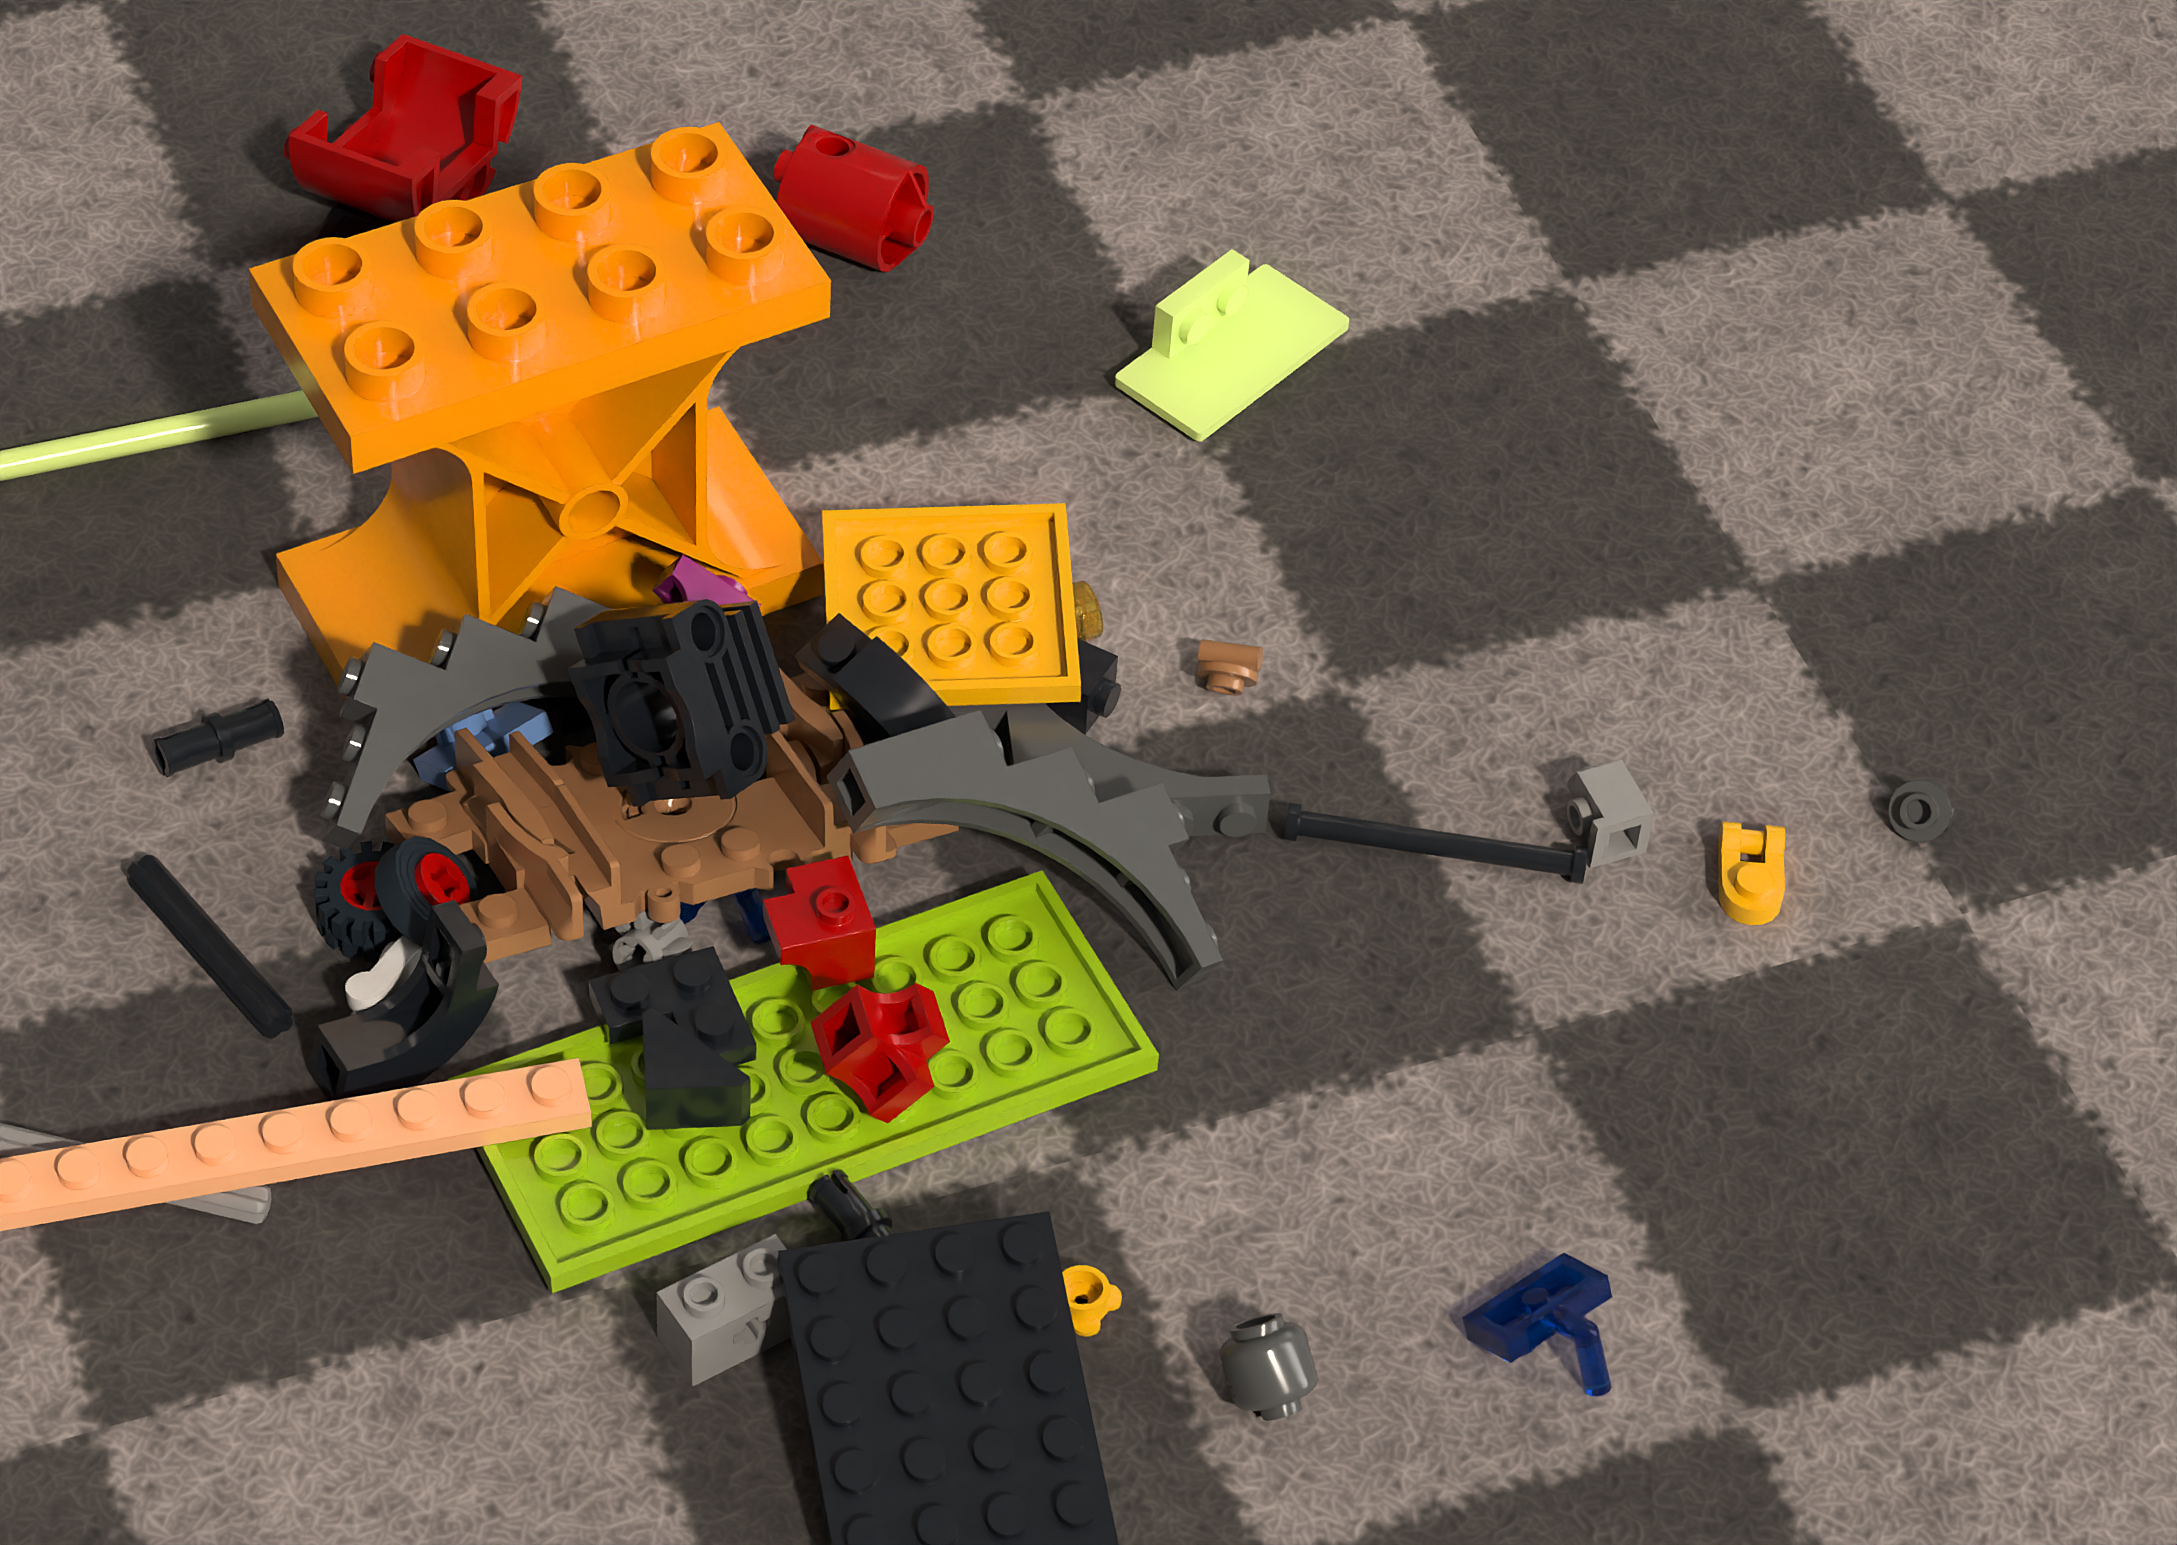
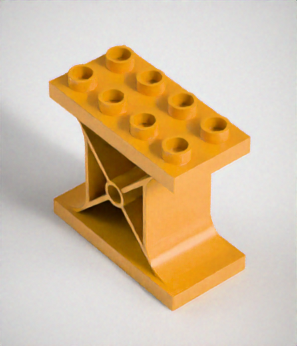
[248,122,831,726]

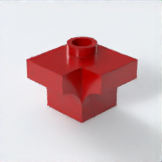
[763,855,876,991]
[810,983,950,1124]

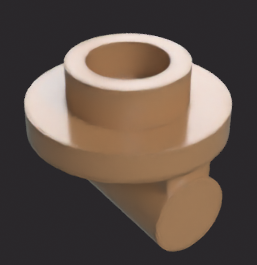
[1196,639,1263,696]

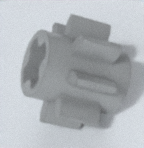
[608,910,693,971]

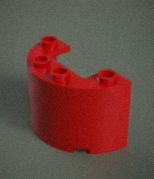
[284,34,523,223]

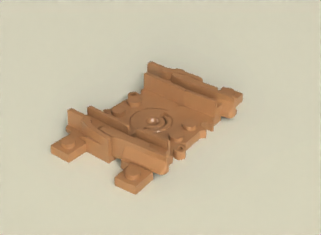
[385,668,959,963]

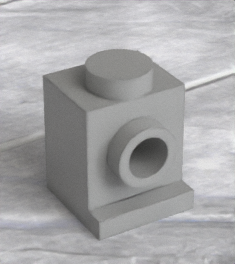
[1567,760,1654,868]

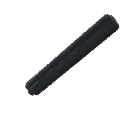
[127,855,293,1039]

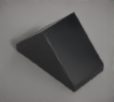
[642,1006,751,1130]

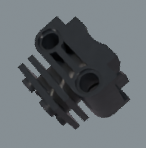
[568,599,795,807]

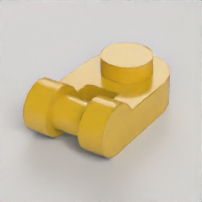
[1718,821,1785,925]

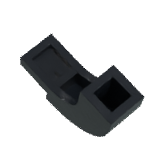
[795,613,956,741]
[309,900,499,1101]

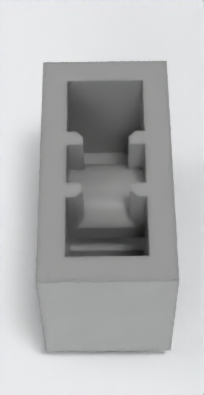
[657,1234,791,1387]

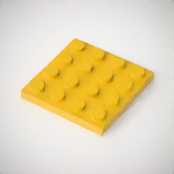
[822,503,1081,710]

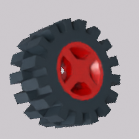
[314,841,403,962]

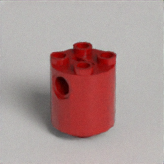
[773,124,934,273]

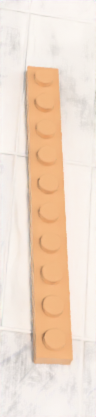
[0,1058,592,1231]

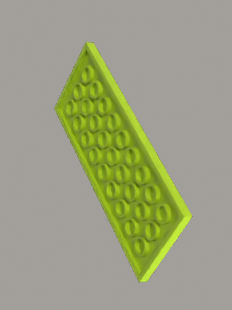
[448,870,1159,1294]

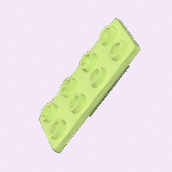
[1115,249,1349,442]

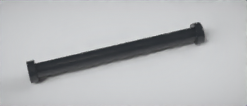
[1284,803,1588,884]

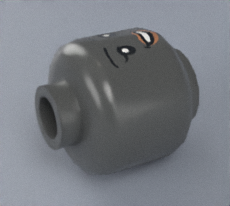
[1219,1313,1318,1421]

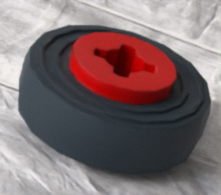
[375,836,481,947]

